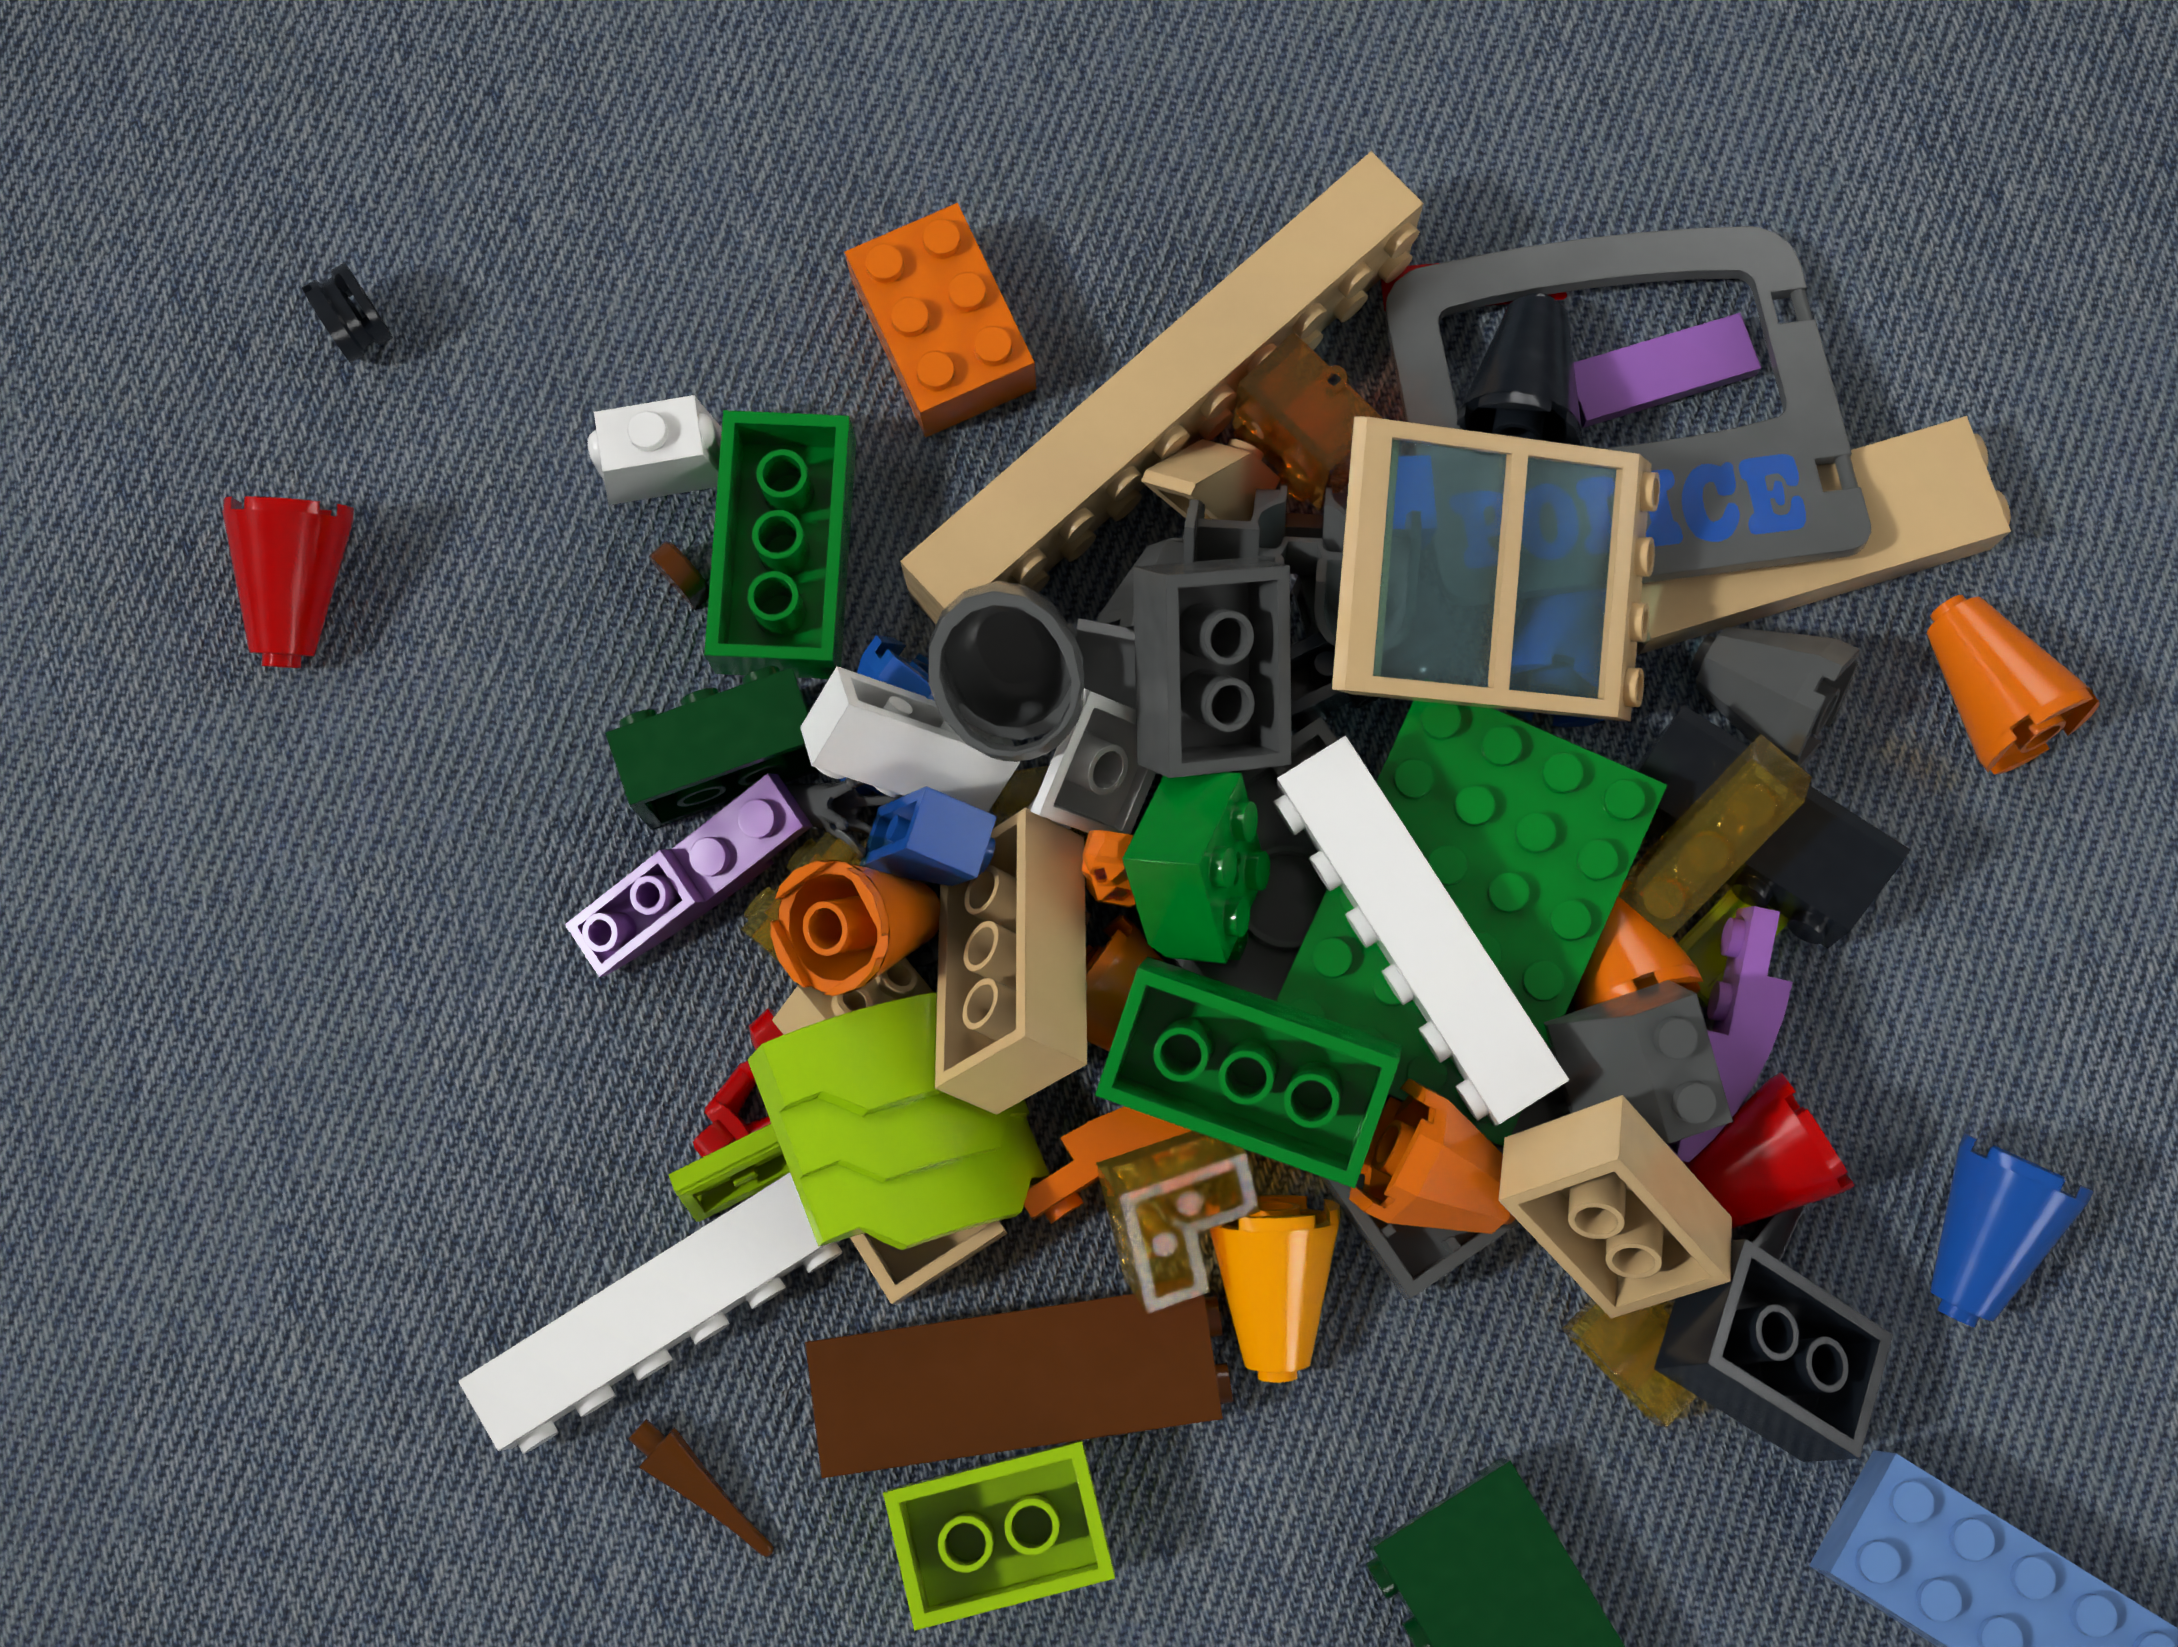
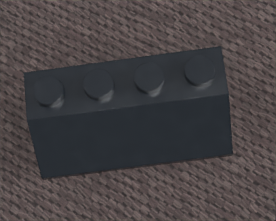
[1635,705,1911,949]

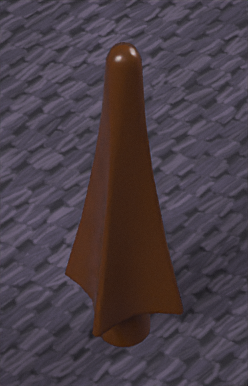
[628,1419,774,1557]

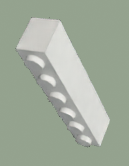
[1273,735,1569,1126]
[458,1173,842,1454]

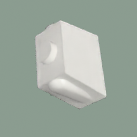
[588,395,722,505]

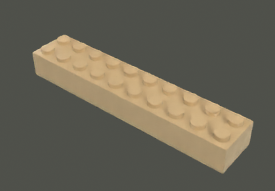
[900,151,1423,624]

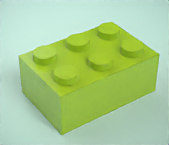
[883,1440,1115,1631]

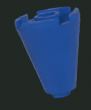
[1930,1133,2094,1327]

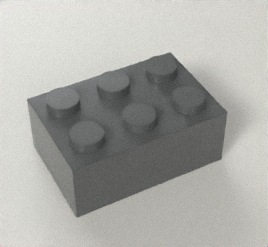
[1133,557,1292,778]

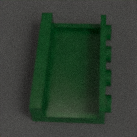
[1366,1458,1625,1647]

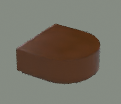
[649,542,709,610]

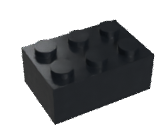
[1654,1239,1893,1462]

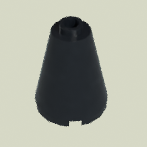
[1456,293,1582,455]

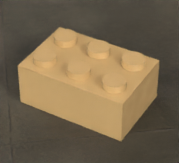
[1498,1095,1732,1319]

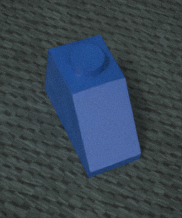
[859,786,997,886]

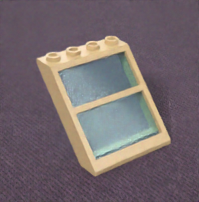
[1332,416,1660,722]

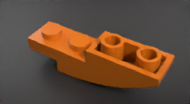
[1024,1106,1214,1224]

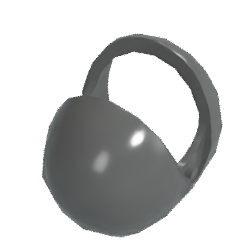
[929,581,1085,762]

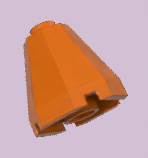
[1349,1078,1516,1234]

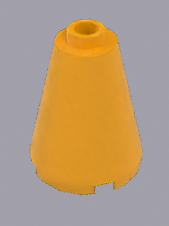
[1207,1195,1340,1383]

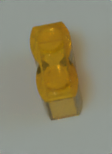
[1562,1298,1697,1428]

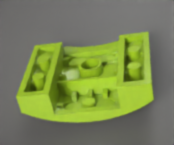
[747,992,1050,1250]

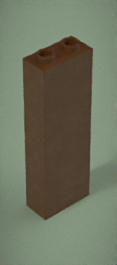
[805,1284,1233,1478]

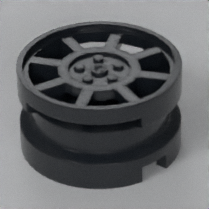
[301,262,393,363]

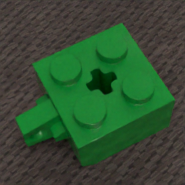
[1122,772,1270,964]

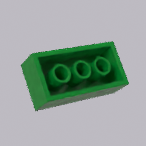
[704,410,856,679]
[1095,956,1402,1188]

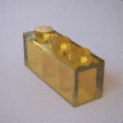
[1619,734,1812,939]

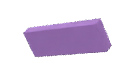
[1574,313,1761,428]

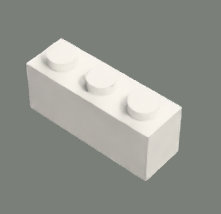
[800,666,1020,812]

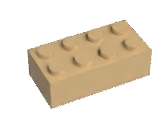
[935,807,1088,1115]

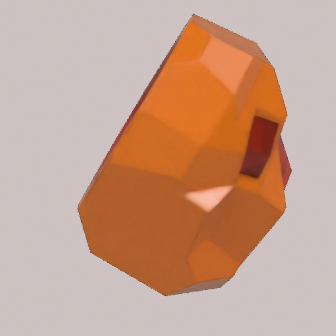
[1081,830,1136,908]

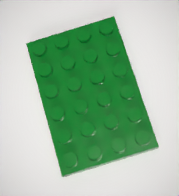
[1276,678,1667,1148]

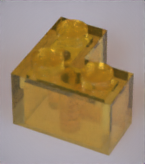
[1096,1131,1260,1314]

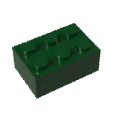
[605,666,819,830]

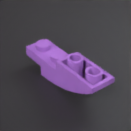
[565,774,812,977]
[1667,906,1793,1162]

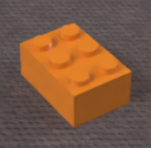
[844,203,1037,438]

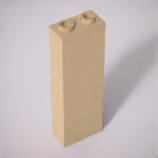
[1637,416,2011,655]

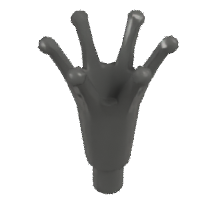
[785,778,900,859]

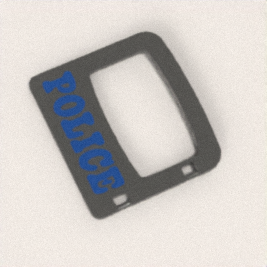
[1385,226,1871,606]

